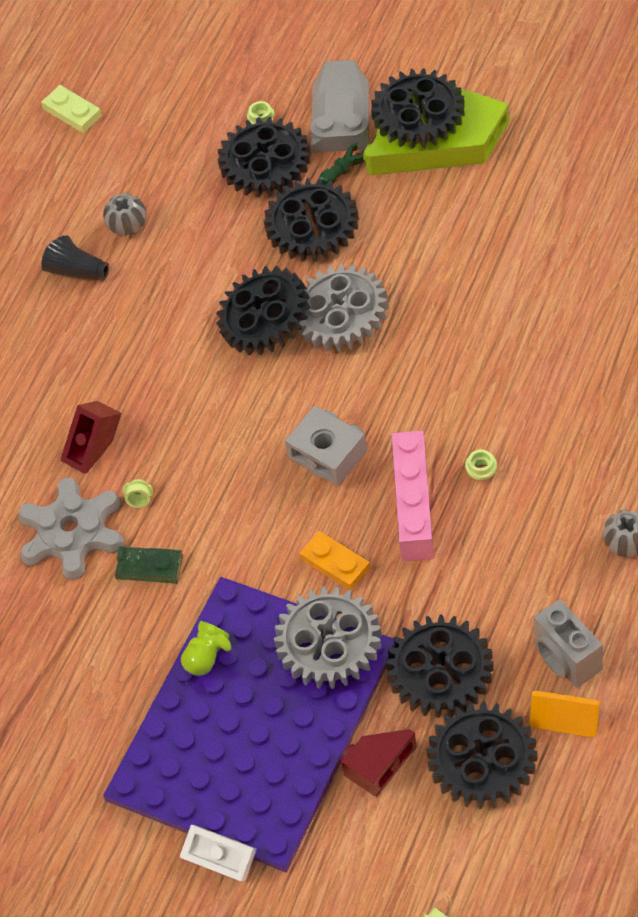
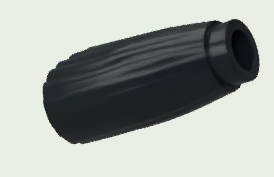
[41,235,109,280]

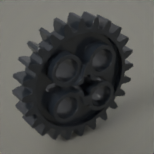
[371,68,465,149]
[217,117,311,197]
[264,178,359,262]
[216,266,311,355]
[386,615,494,718]
[427,702,538,809]

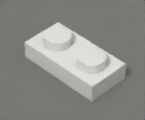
[180,825,257,882]

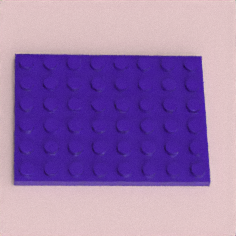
[103,577,396,873]

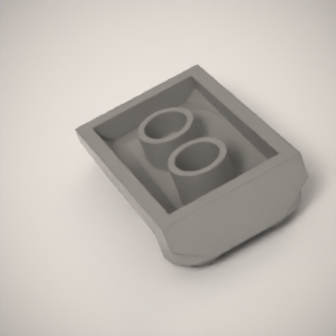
[310,60,369,153]

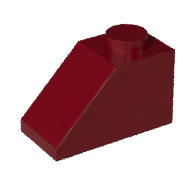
[60,401,122,474]
[341,729,417,798]

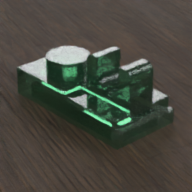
[115,546,183,584]

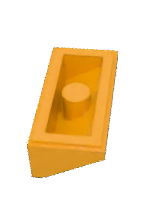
[530,690,600,738]

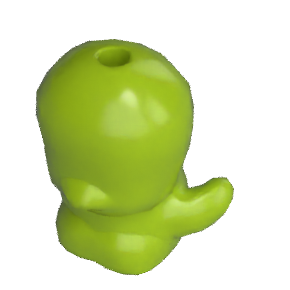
[181,621,231,676]

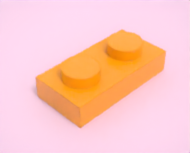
[299,531,371,590]

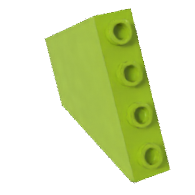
[363,88,509,175]

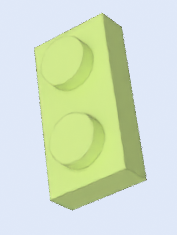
[41,85,102,134]

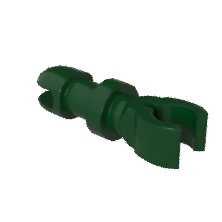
[319,142,365,186]

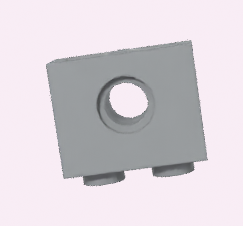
[285,406,367,486]
[534,599,603,688]

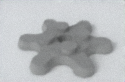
[18,478,125,580]

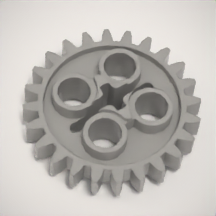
[297,264,389,352]
[274,587,382,688]

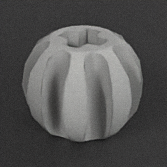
[103,193,146,236]
[602,509,638,557]

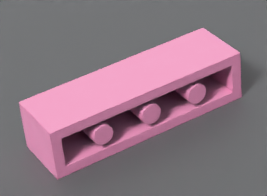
[392,431,434,561]

